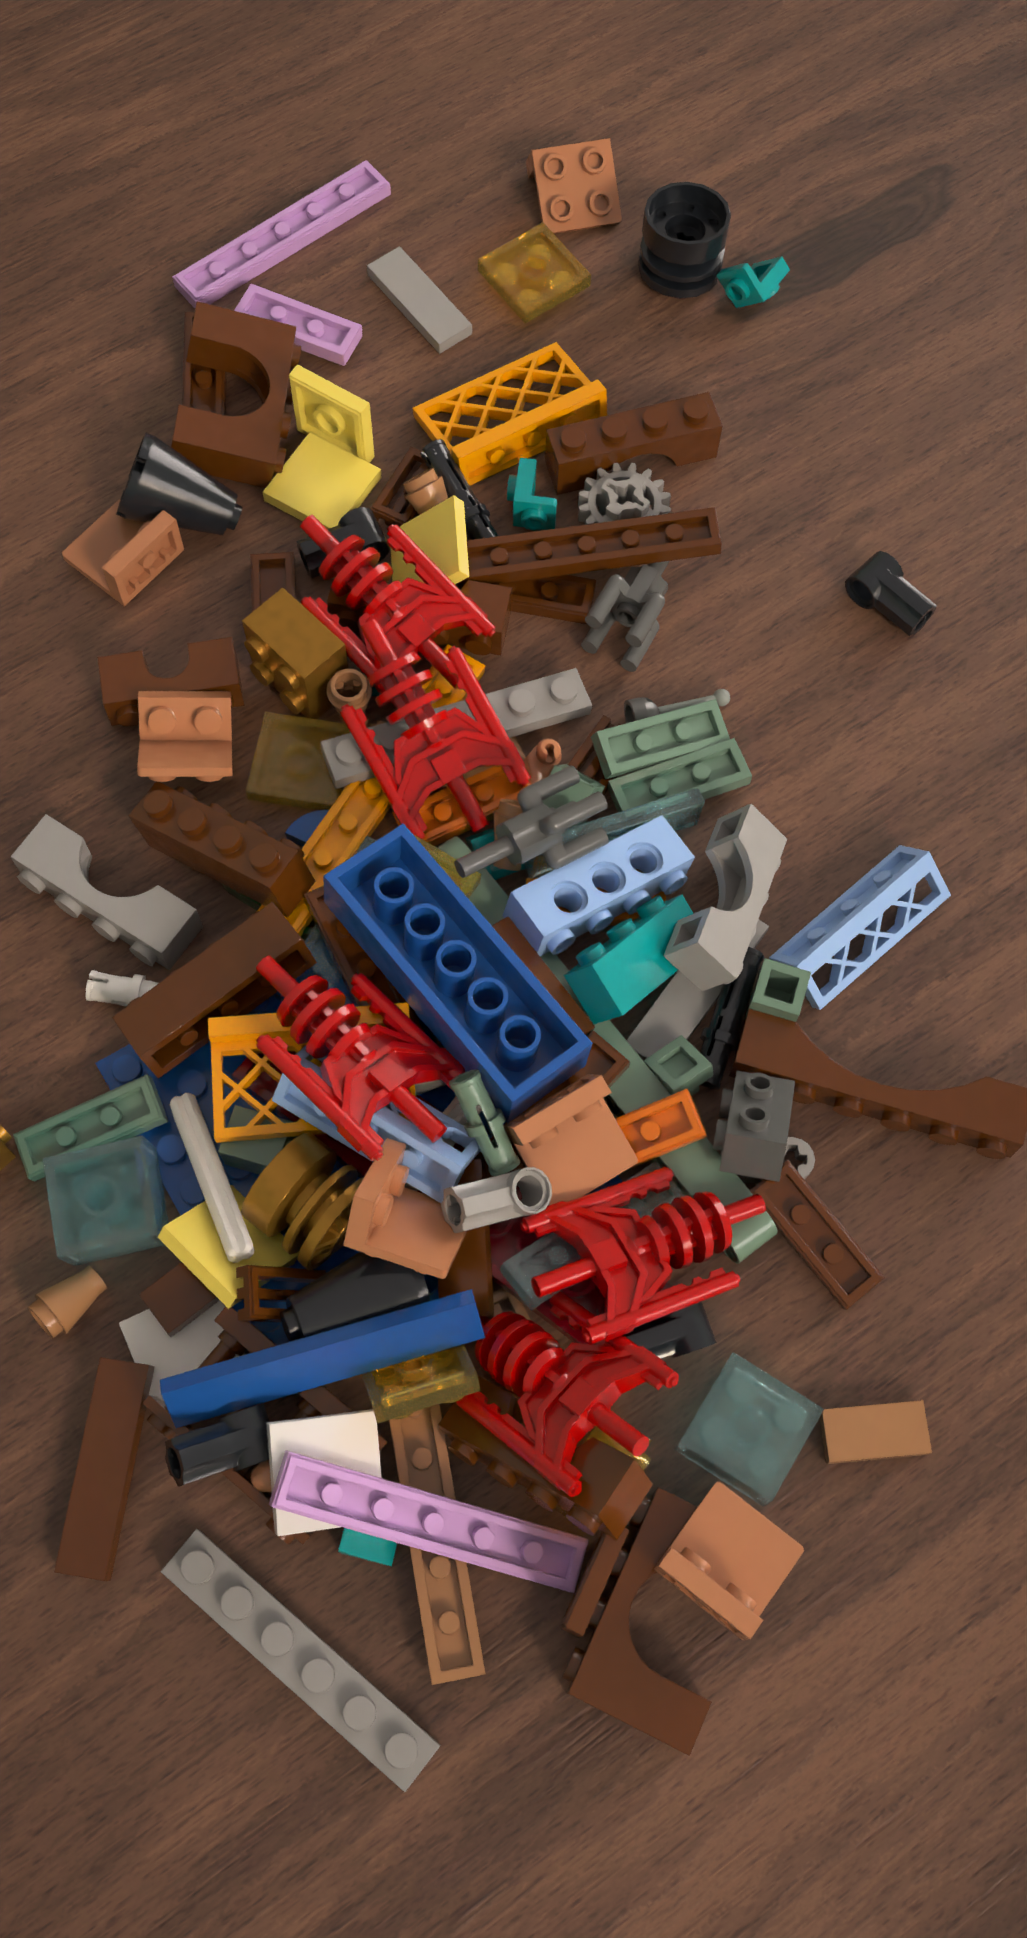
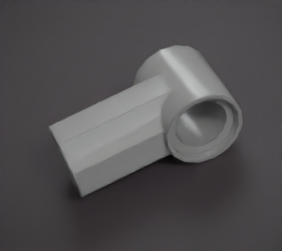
[441,1167,552,1233]

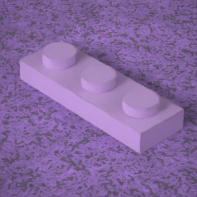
[234,284,362,366]

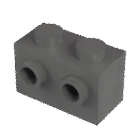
[713,1071,795,1182]

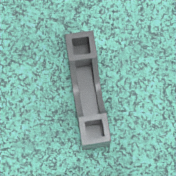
[664,804,787,991]
[11,814,203,971]

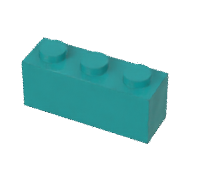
[563,895,694,1024]

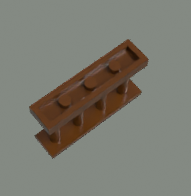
[142,1307,389,1545]

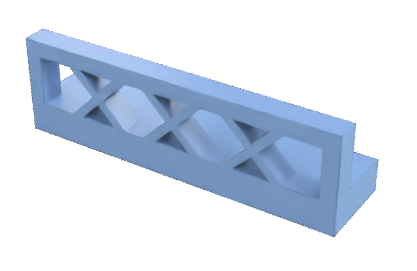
[769,845,951,1010]
[272,1046,480,1203]

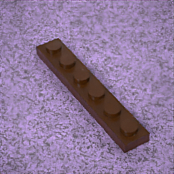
[458,507,722,589]

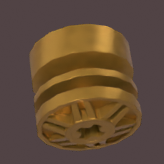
[241,1132,364,1271]

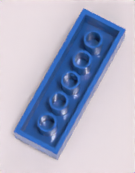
[323,823,593,1123]

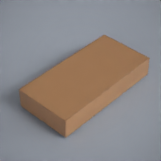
[819,1400,932,1464]

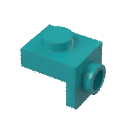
[717,256,790,308]
[507,458,557,531]

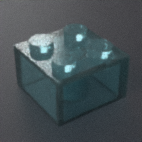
[43,1136,169,1266]
[674,1352,824,1506]

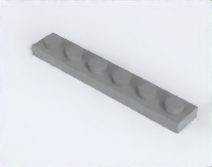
[320,668,592,789]
[161,1529,441,1792]

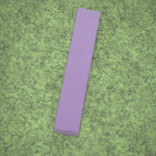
[172,160,391,308]
[269,1450,589,1593]

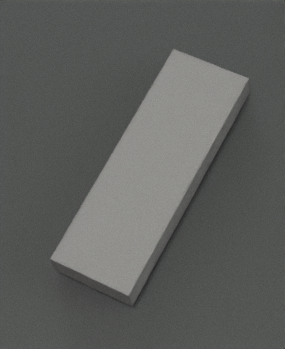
[367,246,472,354]

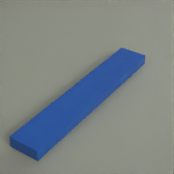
[160,1289,485,1428]

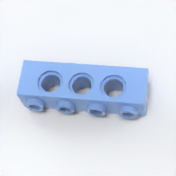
[502,815,695,957]

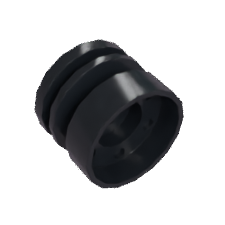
[638,182,731,299]

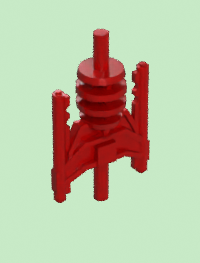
[300,514,496,708]
[339,618,531,843]
[256,955,465,1161]
[520,1167,766,1345]
[456,1291,679,1497]

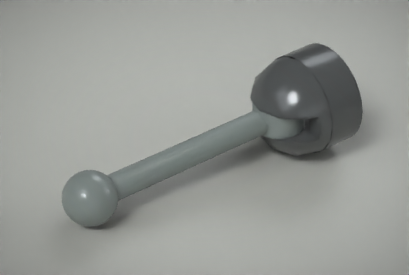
[624,689,730,723]

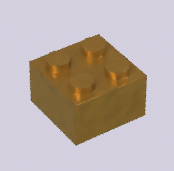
[242,588,349,723]

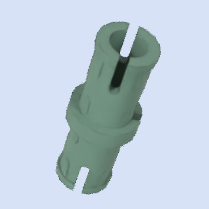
[449,1069,520,1176]

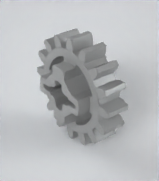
[578,463,671,525]

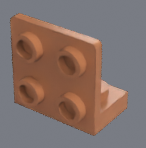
[526,138,622,235]
[62,499,184,607]
[137,691,233,782]
[503,1074,638,1206]
[343,1138,467,1279]
[653,1482,804,1640]

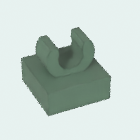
[643,1035,713,1096]

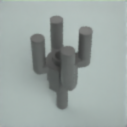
[581,561,670,672]
[454,765,609,878]

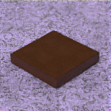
[560,1528,629,1638]

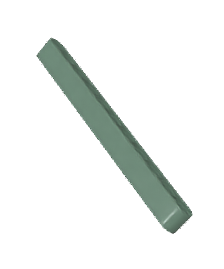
[429,836,778,1264]

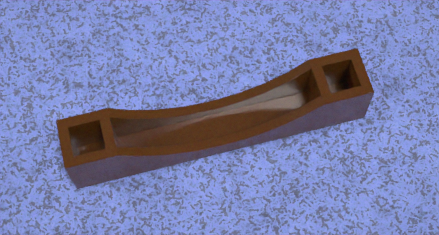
[729,1009,1027,1159]

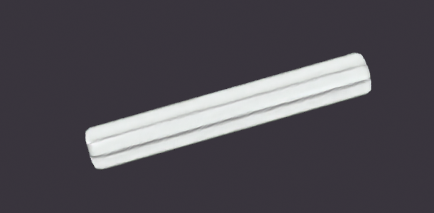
[169,1093,255,1263]

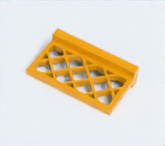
[412,342,608,486]
[208,1003,416,1143]

